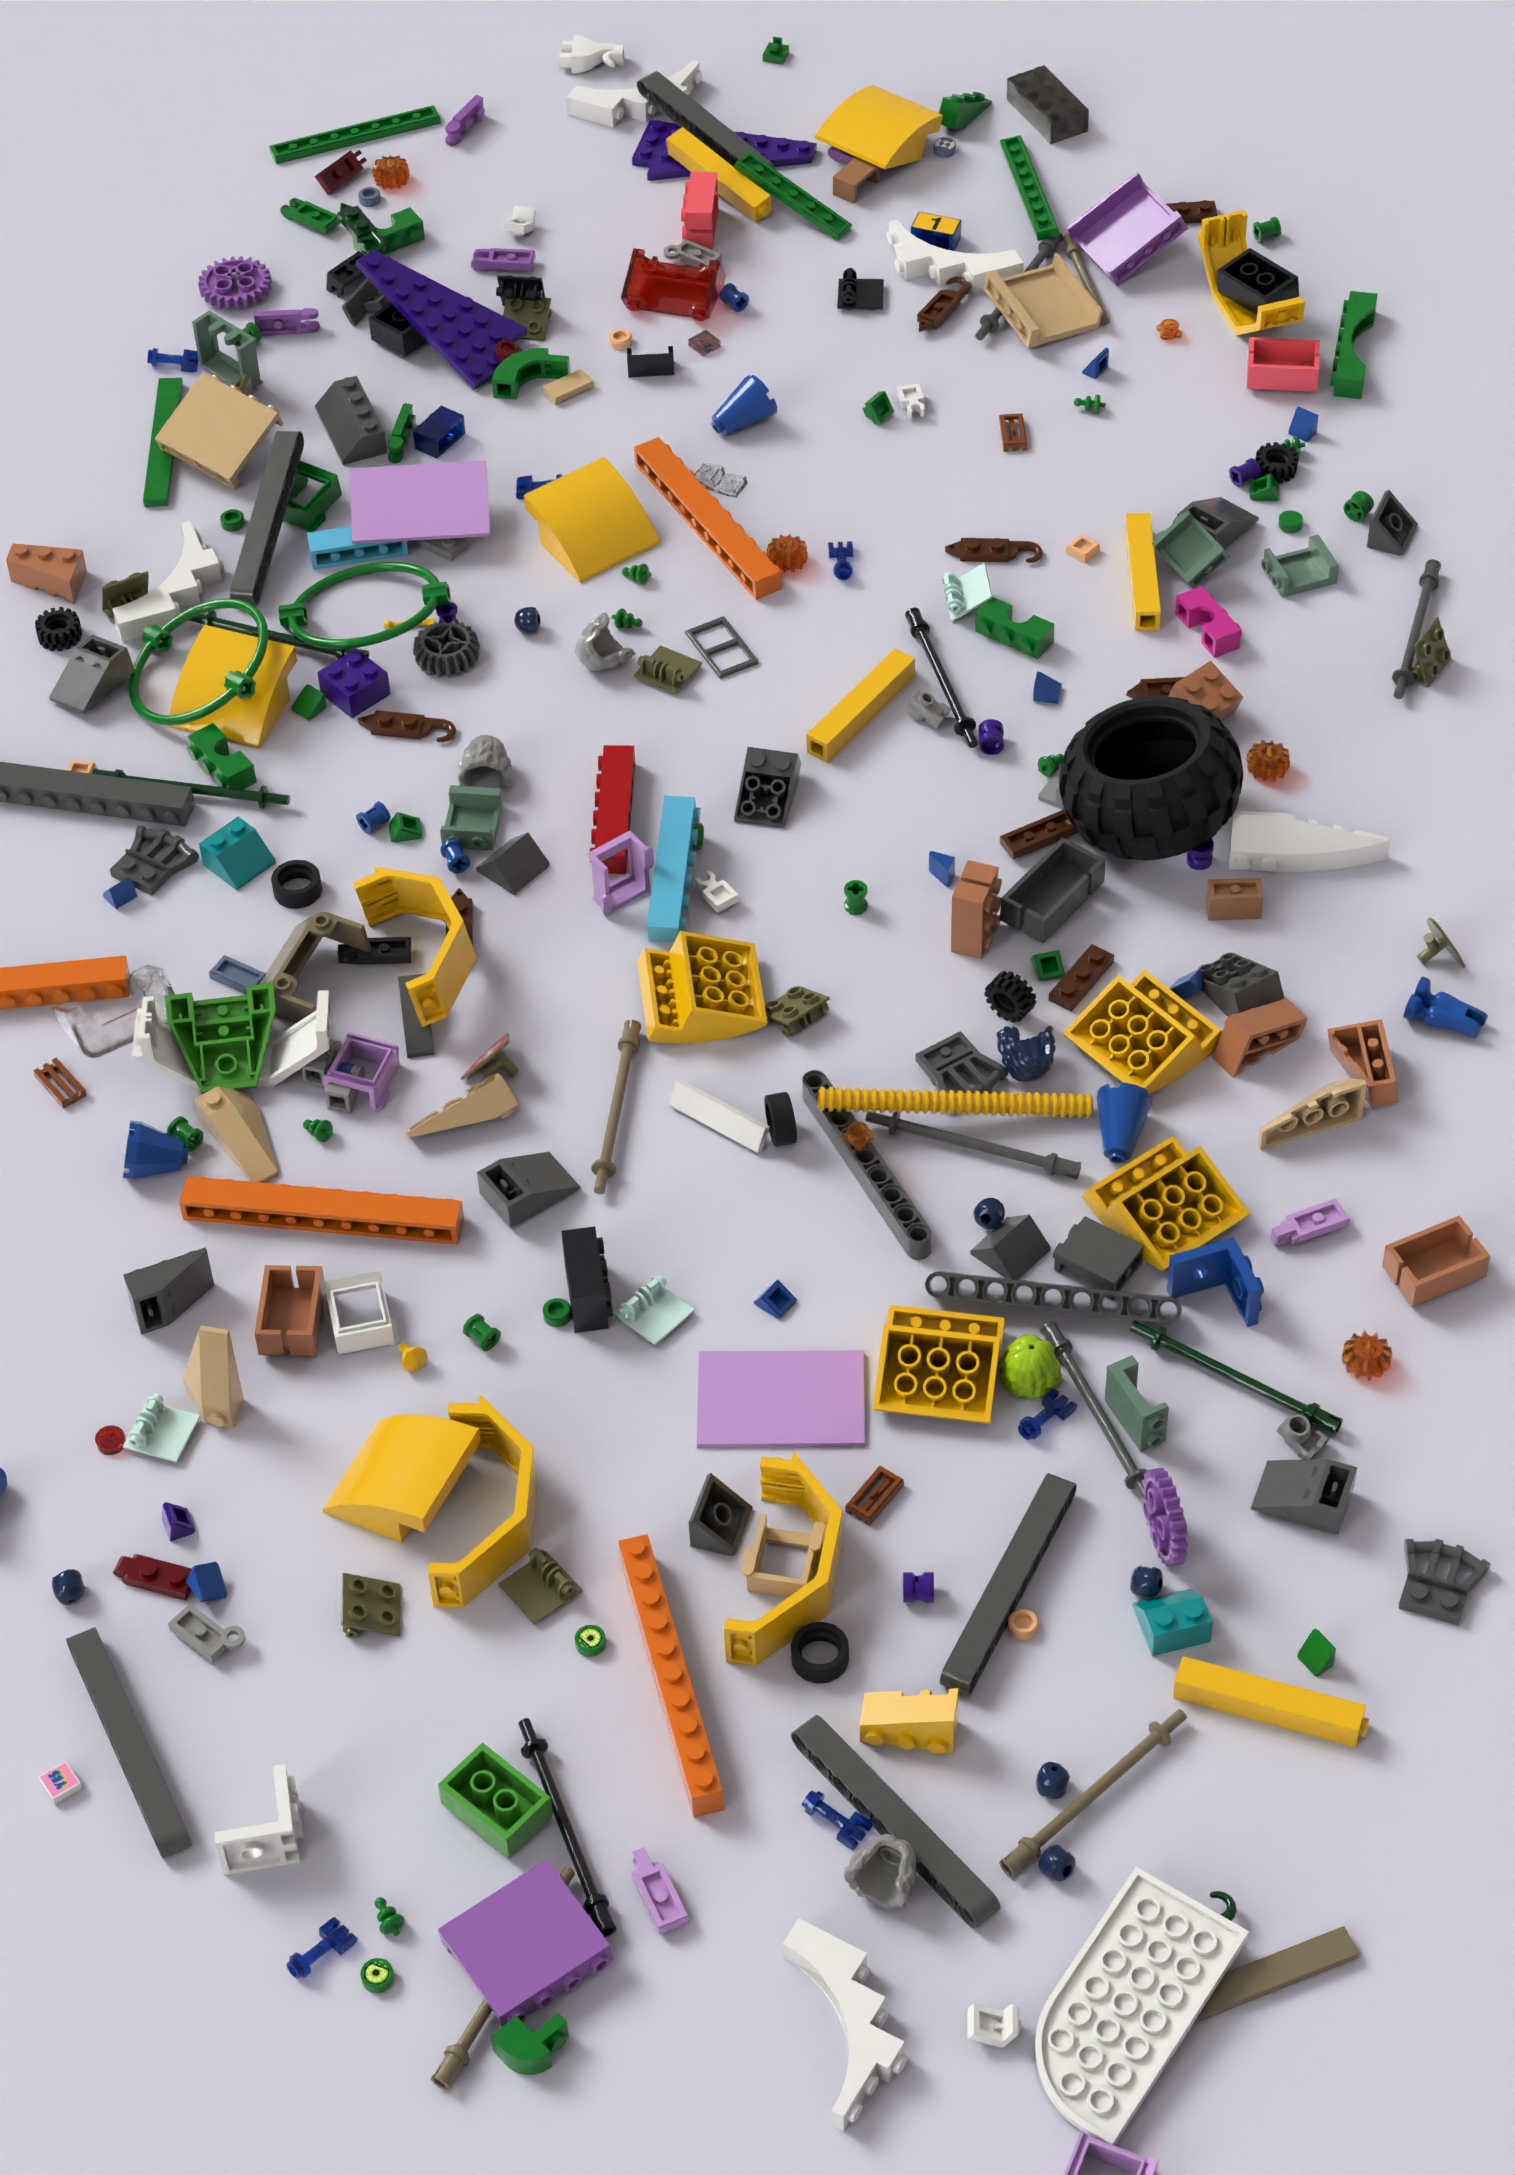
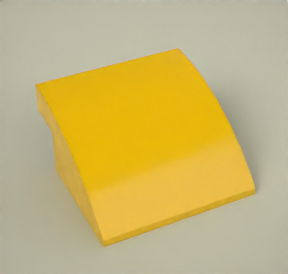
[815,85,943,169]
[524,457,660,583]
[168,625,297,749]
[637,931,768,1044]
[1063,969,1222,1094]
[1081,1135,1250,1271]
[873,1305,1005,1424]
[323,1414,481,1543]

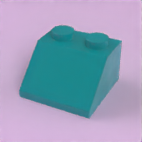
[199,816,276,890]
[1133,1589,1213,1656]

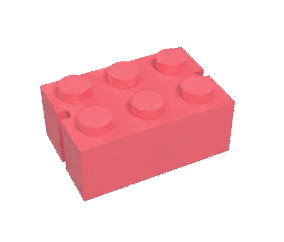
[681,172,719,250]
[1247,337,1320,392]

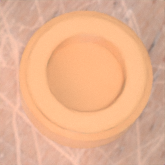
[609,329,632,350]
[1008,1609,1039,1641]

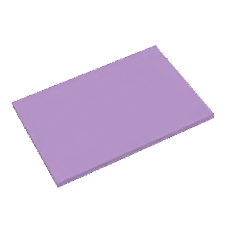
[350,461,490,544]
[697,1350,865,1448]

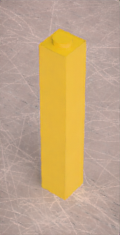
[666,127,772,223]
[1125,513,1161,630]
[806,649,915,763]
[1173,1656,1369,1747]

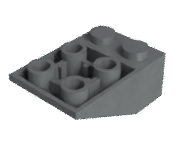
[1177,497,1259,549]
[49,635,135,714]
[734,747,801,828]
[1198,953,1285,1017]
[477,1152,580,1228]
[123,1247,214,1335]
[1251,1459,1357,1535]

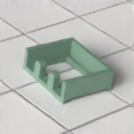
[192,311,263,389]

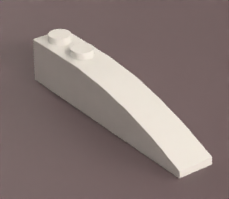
[1229,810,1389,872]

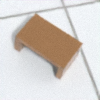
[833,157,880,203]
[1206,878,1263,921]

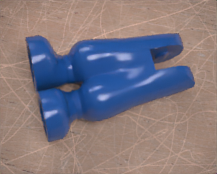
[1403,976,1488,1038]

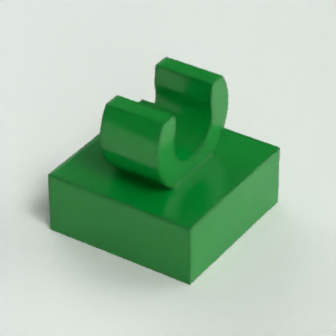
[763,36,789,65]
[862,391,895,424]

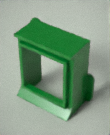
[283,461,342,532]

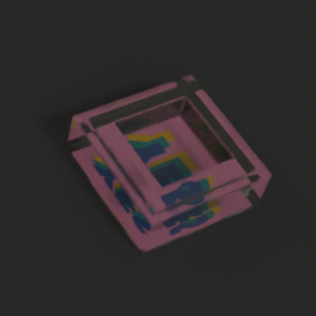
[688,330,721,356]

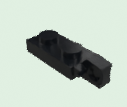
[337,937,412,965]

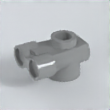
[908,690,951,729]
[1277,1414,1329,1460]

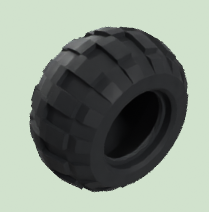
[1059,696,1243,861]

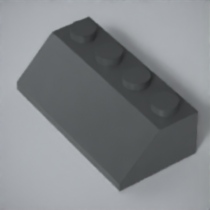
[315,376,387,465]

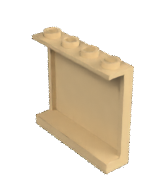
[984,253,1103,348]
[155,372,283,490]

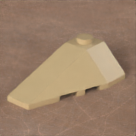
[404,1072,518,1138]
[1258,1078,1367,1150]
[194,1086,279,1183]
[183,1325,244,1428]

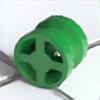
[1343,491,1374,522]

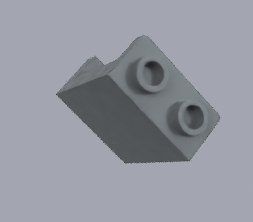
[1053,1216,1144,1301]

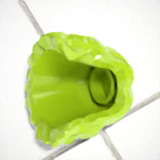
[999,1334,1063,1400]

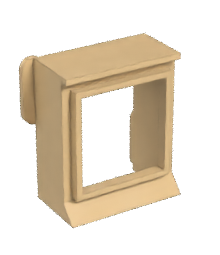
[741,1514,825,1598]

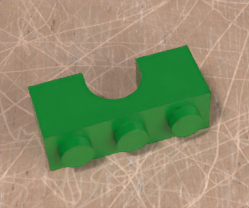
[352,207,425,255]
[975,597,1055,659]
[187,723,257,790]

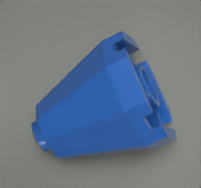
[123,1120,189,1179]

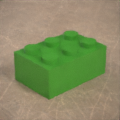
[438,1742,553,1859]

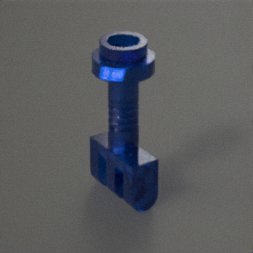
[147,348,199,372]
[516,474,563,499]
[828,541,853,580]
[1018,1388,1078,1440]
[802,1790,873,1850]
[286,1917,358,1979]

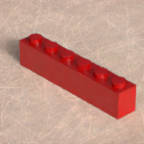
[590,745,635,874]

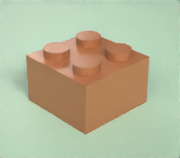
[1168,661,1243,722]

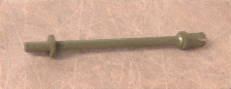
[591,1020,641,1195]
[999,1709,1187,1877]
[431,1867,575,2090]

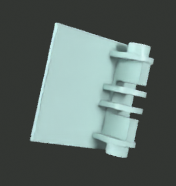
[942,563,993,622]
[614,1275,695,1345]
[122,1394,200,1463]

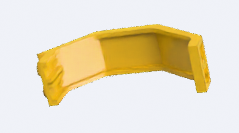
[1197,210,1305,335]
[353,866,477,1027]
[428,1395,538,1607]
[724,1451,843,1666]

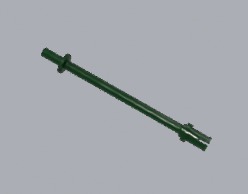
[188,610,369,660]
[92,768,290,809]
[1130,1321,1343,1436]

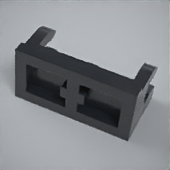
[326,251,367,298]
[627,346,674,377]

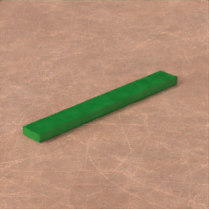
[269,105,441,164]
[1000,135,1059,241]
[143,377,183,506]

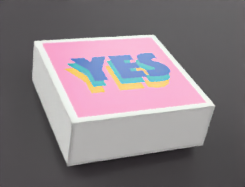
[38,1761,82,1805]

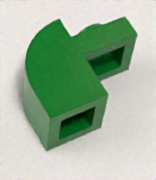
[491,2013,569,2075]

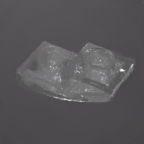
[695,463,748,498]

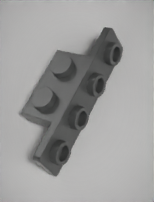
[342,256,392,325]

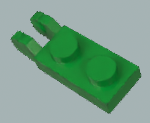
[280,197,340,234]
[388,403,416,463]

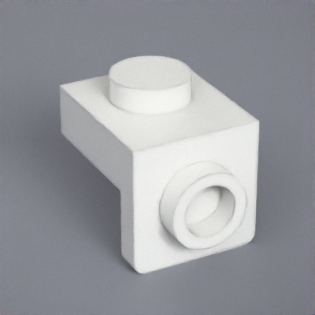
[503,204,536,236]
[968,2004,1021,2048]

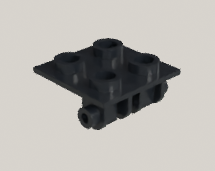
[837,268,884,310]
[496,275,546,305]

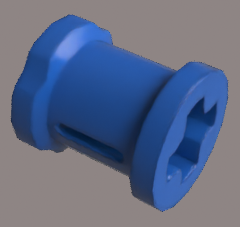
[719,283,749,312]
[356,801,391,834]
[440,839,470,874]

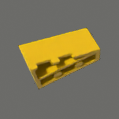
[860,1688,959,1754]

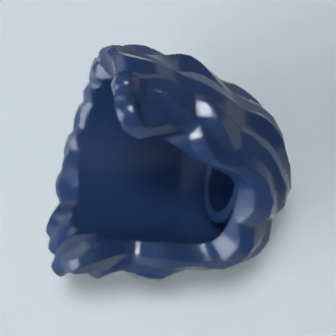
[997,1026,1056,1082]

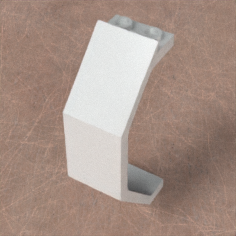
[132,990,332,1090]

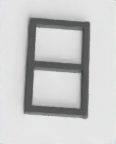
[685,616,758,679]

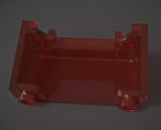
[621,248,726,321]

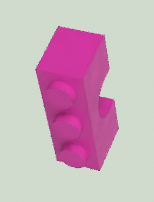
[1175,586,1242,658]

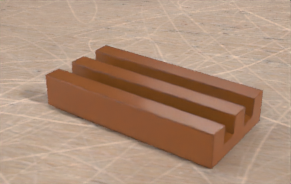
[999,413,1027,452]
[33,1058,86,1108]
[845,1466,904,1526]

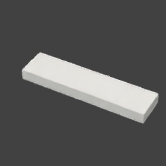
[668,1079,770,1153]

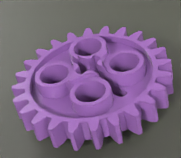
[198,256,272,310]
[1142,1468,1188,1567]

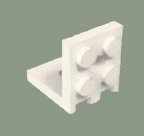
[214,1764,303,1875]

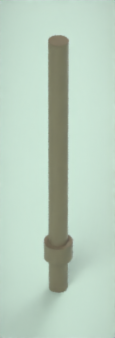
[1063,234,1109,325]

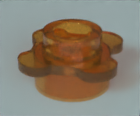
[1157,319,1182,340]
[842,1122,875,1150]

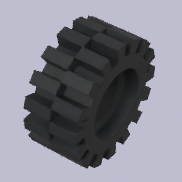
[1255,442,1299,484]
[35,607,82,651]
[984,971,1037,1023]

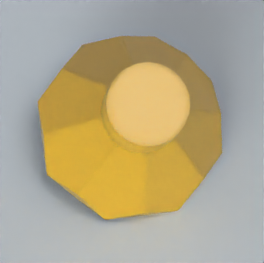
[398,1342,428,1372]

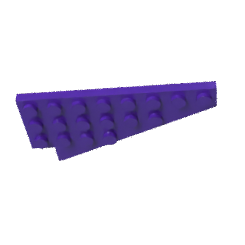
[632,120,817,181]
[355,250,528,390]

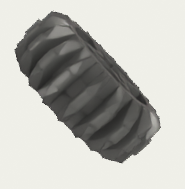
[413,620,480,677]

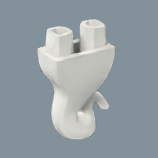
[560,35,624,74]

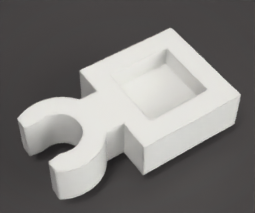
[896,383,925,418]
[695,871,739,913]

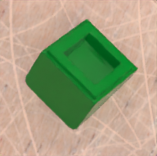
[1250,474,1279,501]
[291,684,327,721]
[389,812,422,842]
[1031,950,1065,981]
[1297,1628,1336,1677]

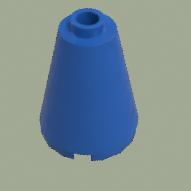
[711,375,777,435]
[1097,1083,1153,1164]

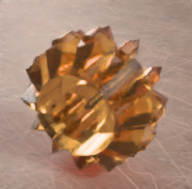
[372,155,410,190]
[767,534,808,573]
[1246,740,1290,782]
[1342,1331,1392,1381]

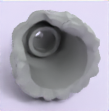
[575,613,635,671]
[458,735,513,789]
[844,1834,916,1910]

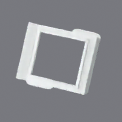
[323,1271,400,1355]

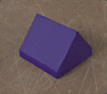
[162,1502,195,1542]

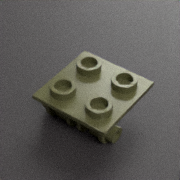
[503,295,552,341]
[102,571,149,619]
[1411,617,1451,688]
[634,645,702,694]
[765,986,830,1037]
[498,1548,583,1625]
[341,1573,400,1638]

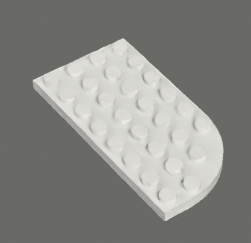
[1035,1867,1249,2146]

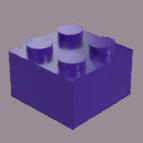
[317,648,391,718]

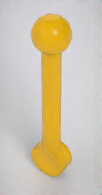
[384,618,435,629]

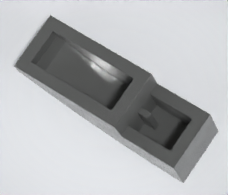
[398,973,434,1058]

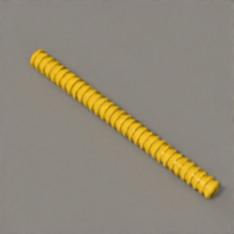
[818,1087,1093,1118]

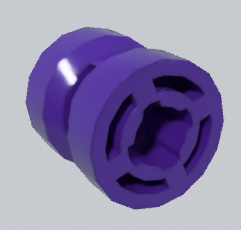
[978,719,1004,755]
[1186,838,1214,870]
[903,1572,934,1603]

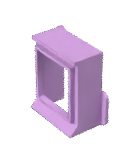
[587,830,654,916]
[323,1032,400,1111]
[1064,2131,1159,2175]

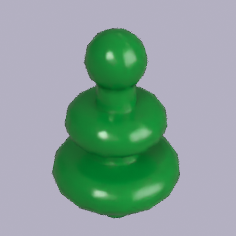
[1074,394,1106,414]
[1278,436,1306,456]
[622,564,651,584]
[611,608,643,629]
[1038,754,1064,777]
[303,1119,333,1142]
[375,1897,405,1936]

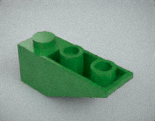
[939,92,992,130]

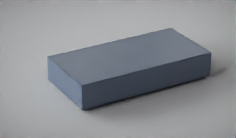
[209,955,266,995]

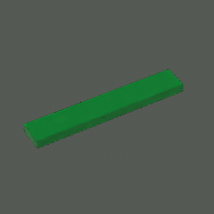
[734,151,852,241]

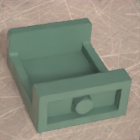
[1152,510,1231,589]
[1261,534,1339,597]
[440,785,503,851]
[1104,1355,1169,1452]

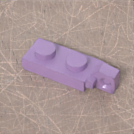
[1270,1199,1350,1247]
[631,1847,689,1935]

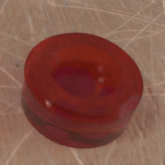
[495,339,519,361]
[95,1425,126,1455]

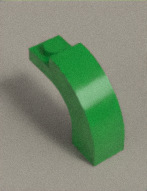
[492,348,570,400]

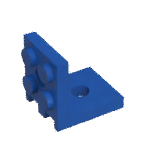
[1167,1237,1264,1327]

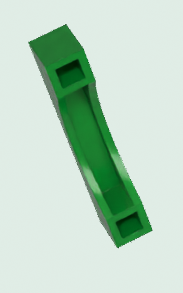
[1330,291,1378,399]

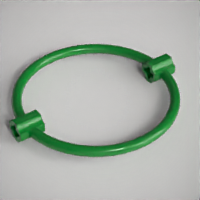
[278,562,451,649]
[128,598,268,725]

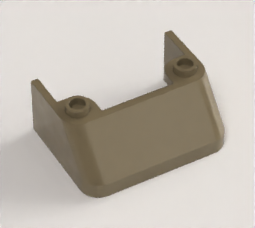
[260,912,372,1023]

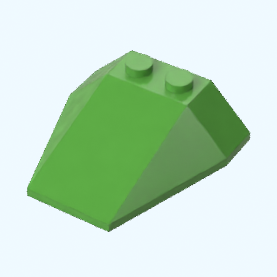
[165,983,276,1094]

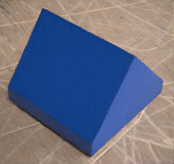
[103,878,137,909]

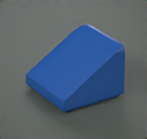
[1082,348,1109,379]
[1288,406,1319,442]
[1033,671,1062,704]
[929,851,955,887]
[1169,969,1202,1000]
[753,1279,797,1319]
[186,1562,227,1603]

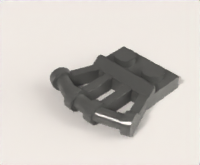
[110,826,199,896]
[915,1031,1008,1094]
[1398,1539,1491,1625]

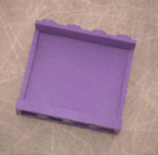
[1066,172,1188,286]
[438,1859,613,2027]

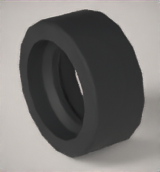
[271,860,322,909]
[764,1092,797,1147]
[791,1622,849,1684]

